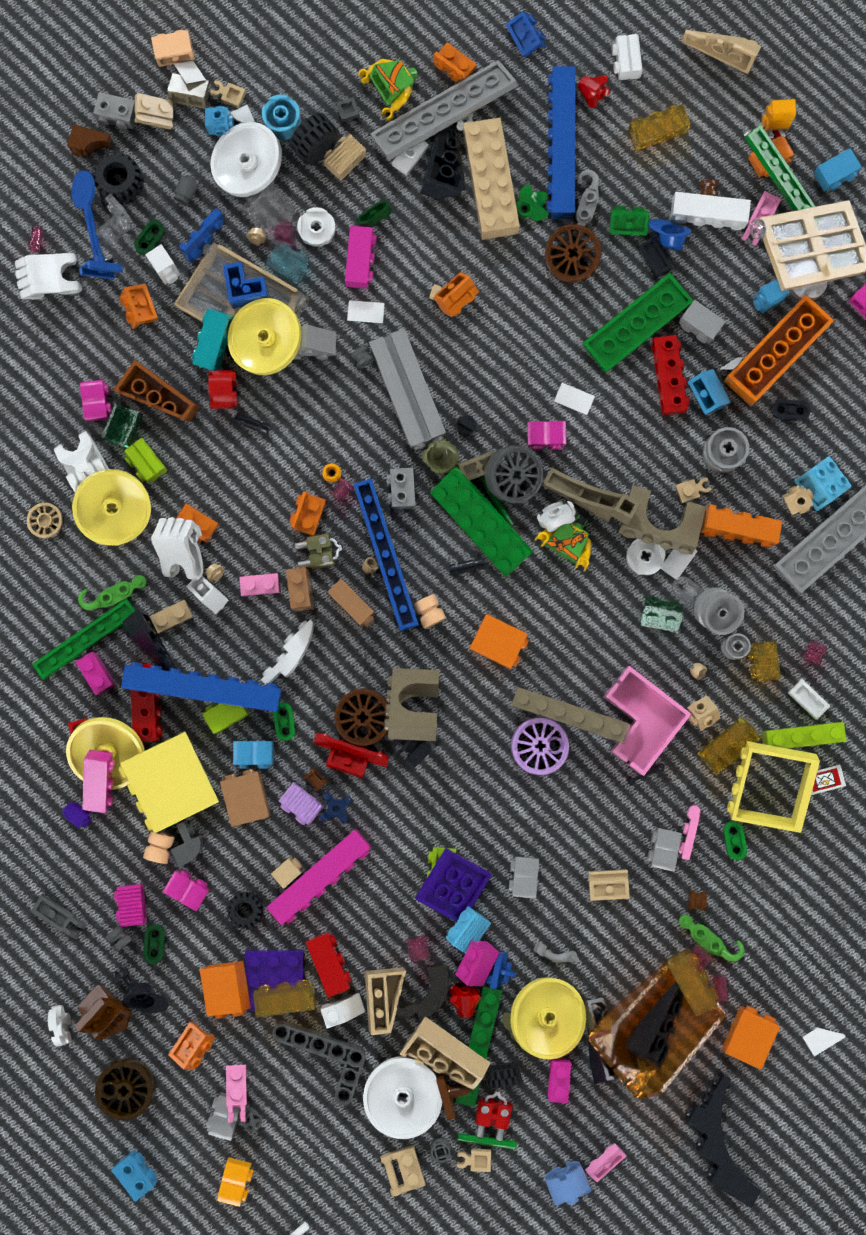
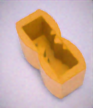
[762,99,796,131]
[217,1157,254,1207]

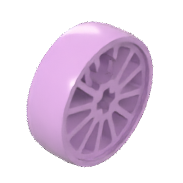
[511,717,569,775]

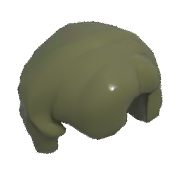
[422,439,460,474]

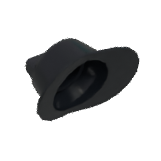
[122,982,169,1013]

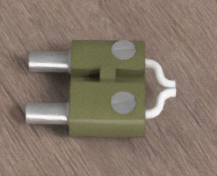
[295,533,342,570]

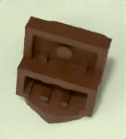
[75,985,132,1039]

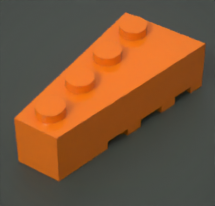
[700,504,782,548]

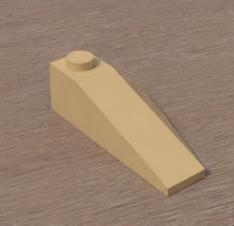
[681,30,762,74]

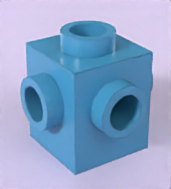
[205,106,234,136]

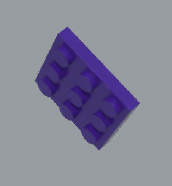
[415,848,492,922]
[245,950,304,1011]

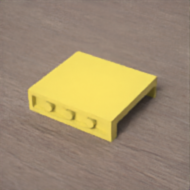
[119,731,219,834]

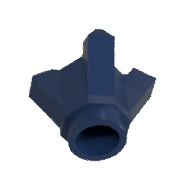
[319,791,353,824]

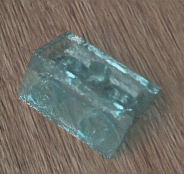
[266,240,310,284]

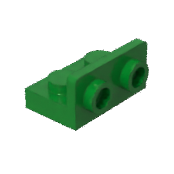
[609,206,649,236]

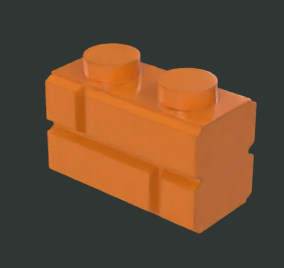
[433,272,479,317]

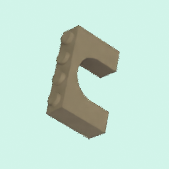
[618,485,706,555]
[385,668,439,741]

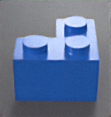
[223,262,269,309]

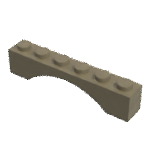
[512,687,631,744]

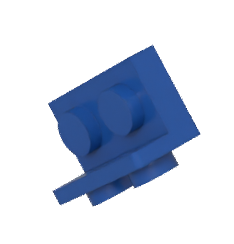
[505,11,546,57]

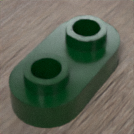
[357,200,392,228]
[134,220,165,256]
[143,924,166,964]

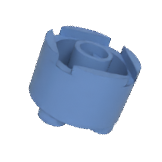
[545,1161,591,1206]

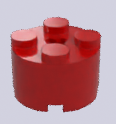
[208,370,237,409]

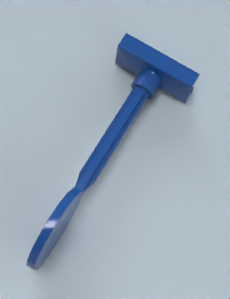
[71,170,123,279]

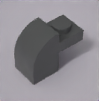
[171,821,204,867]

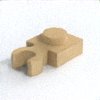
[210,81,246,108]
[675,478,712,504]
[457,1149,491,1172]

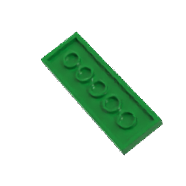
[582,273,693,373]
[430,467,534,577]

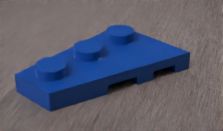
[179,208,224,263]

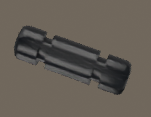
[234,413,271,434]
[448,558,486,576]

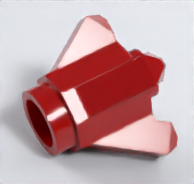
[578,75,611,108]
[449,985,481,1018]

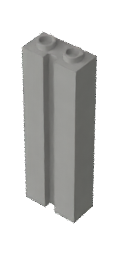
[369,328,446,451]

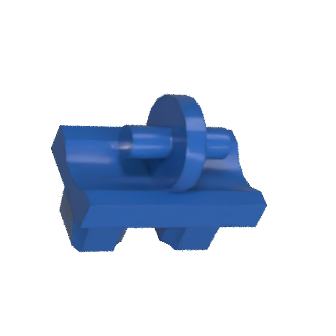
[485,951,516,989]

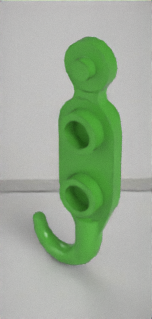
[78,575,147,610]
[679,915,744,962]

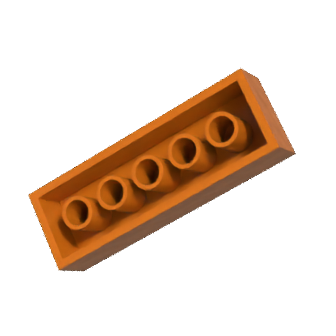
[724,295,834,407]

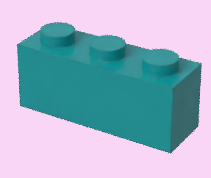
[192,308,234,371]

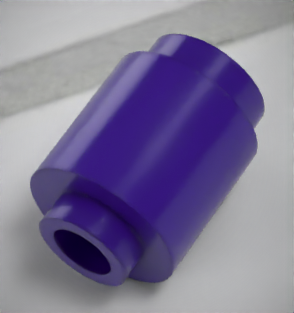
[62,801,92,829]

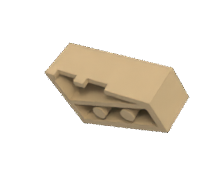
[365,967,406,1035]

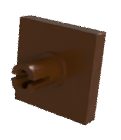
[436,1072,470,1120]

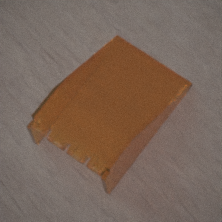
[588,953,727,1100]

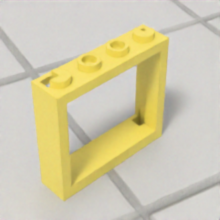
[727,741,820,833]

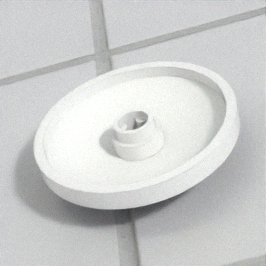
[211,122,282,197]
[363,1056,442,1139]

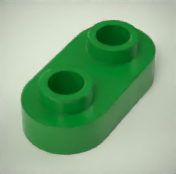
[273,702,296,741]
[723,821,747,860]

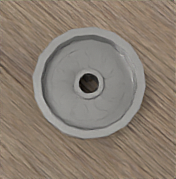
[702,427,749,473]
[694,588,745,635]

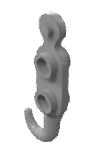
[572,170,599,239]

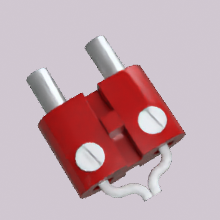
[475,1092,513,1141]

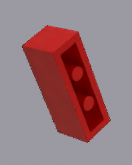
[306,931,353,998]

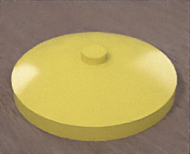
[228,298,302,375]
[72,469,151,546]
[66,717,144,790]
[510,977,586,1059]

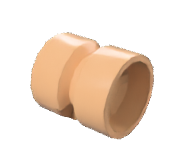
[413,594,446,629]
[143,830,175,864]

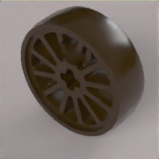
[95,1058,156,1121]

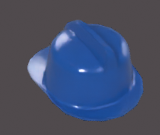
[648,219,691,250]

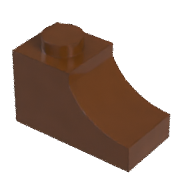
[67,124,113,157]

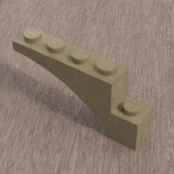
[542,468,640,525]

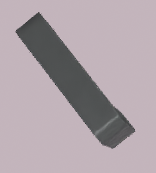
[272,1020,366,1106]

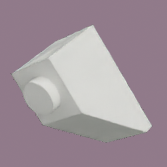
[186,575,229,614]
[321,993,365,1028]

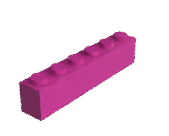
[266,829,371,926]

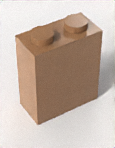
[286,567,314,612]
[327,579,376,628]
[220,769,271,827]

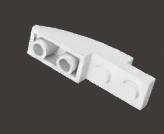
[261,620,314,684]

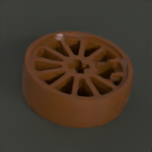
[545,224,602,283]
[334,688,389,746]

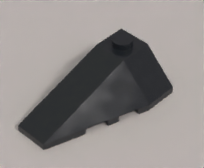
[420,125,465,199]
[122,609,177,671]
[625,982,686,1070]
[585,998,639,1084]

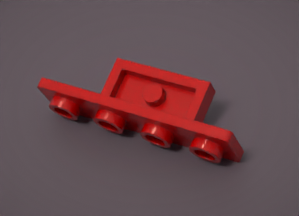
[314,733,389,778]

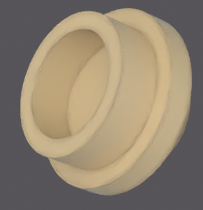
[247,228,266,245]
[205,563,223,582]

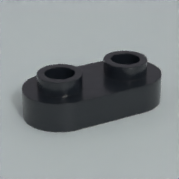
[771,399,811,421]

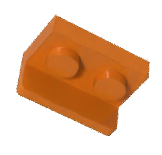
[433,42,476,82]
[120,284,158,329]
[289,491,327,536]
[176,504,219,543]
[168,1022,215,1070]

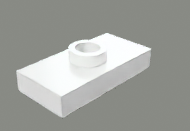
[392,141,429,176]
[788,679,830,720]

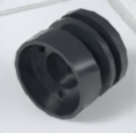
[390,735,442,769]

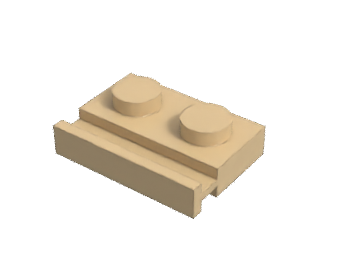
[135,93,173,130]
[588,869,630,901]

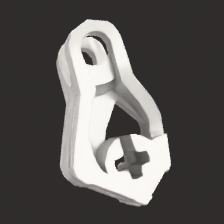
[15,253,82,300]
[54,431,109,492]
[151,517,203,580]

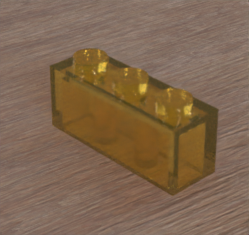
[628,104,691,151]
[697,717,762,776]
[667,948,719,1017]
[253,980,317,1018]

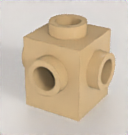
[782,485,814,515]
[687,695,721,731]

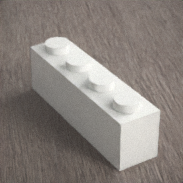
[670,192,751,230]

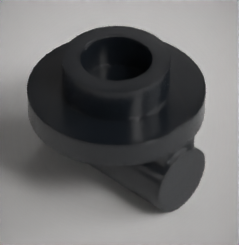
[457,415,477,435]

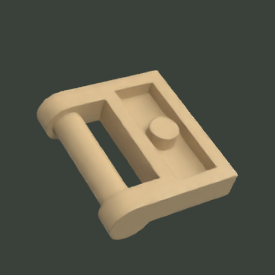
[380,1145,426,1197]

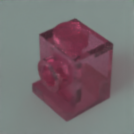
[407,935,431,962]

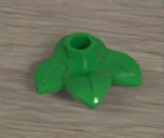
[516,184,549,221]

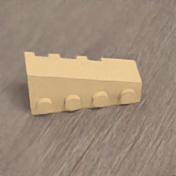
[400,1017,490,1090]

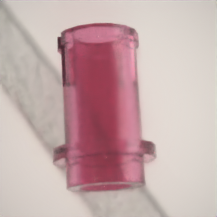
[27,226,44,252]
[713,975,729,1001]

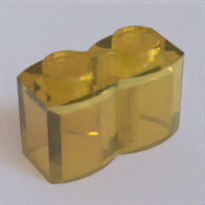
[748,641,781,682]

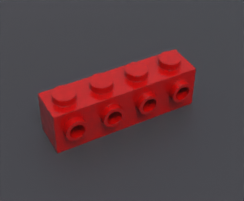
[651,335,690,416]
[130,664,163,742]

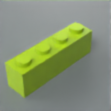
[761,722,847,748]

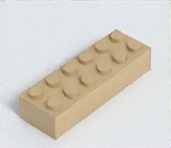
[463,117,520,240]

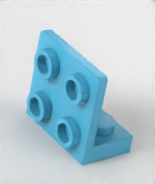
[794,456,851,511]

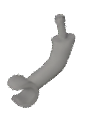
[534,942,579,963]

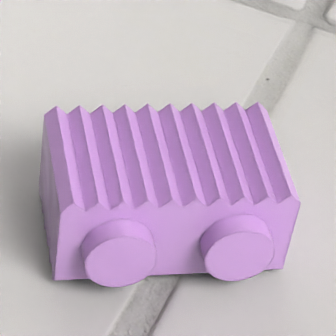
[279,782,324,825]

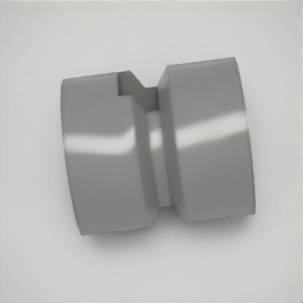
[720,633,751,660]

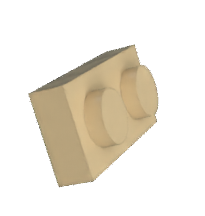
[150,600,193,634]

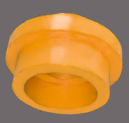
[322,463,341,483]

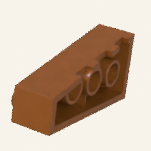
[113,360,201,422]

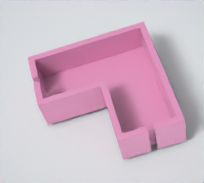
[604,666,691,776]

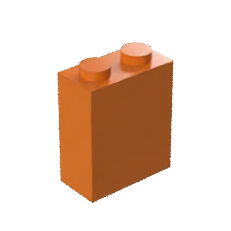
[469,614,529,669]
[200,961,251,1019]
[721,1005,780,1070]

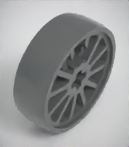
[485,445,543,504]

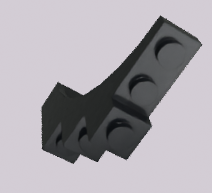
[685,1071,761,1208]

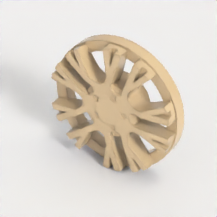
[27,503,63,538]

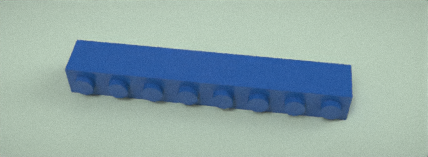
[547,66,575,219]
[353,478,419,632]
[121,662,282,712]

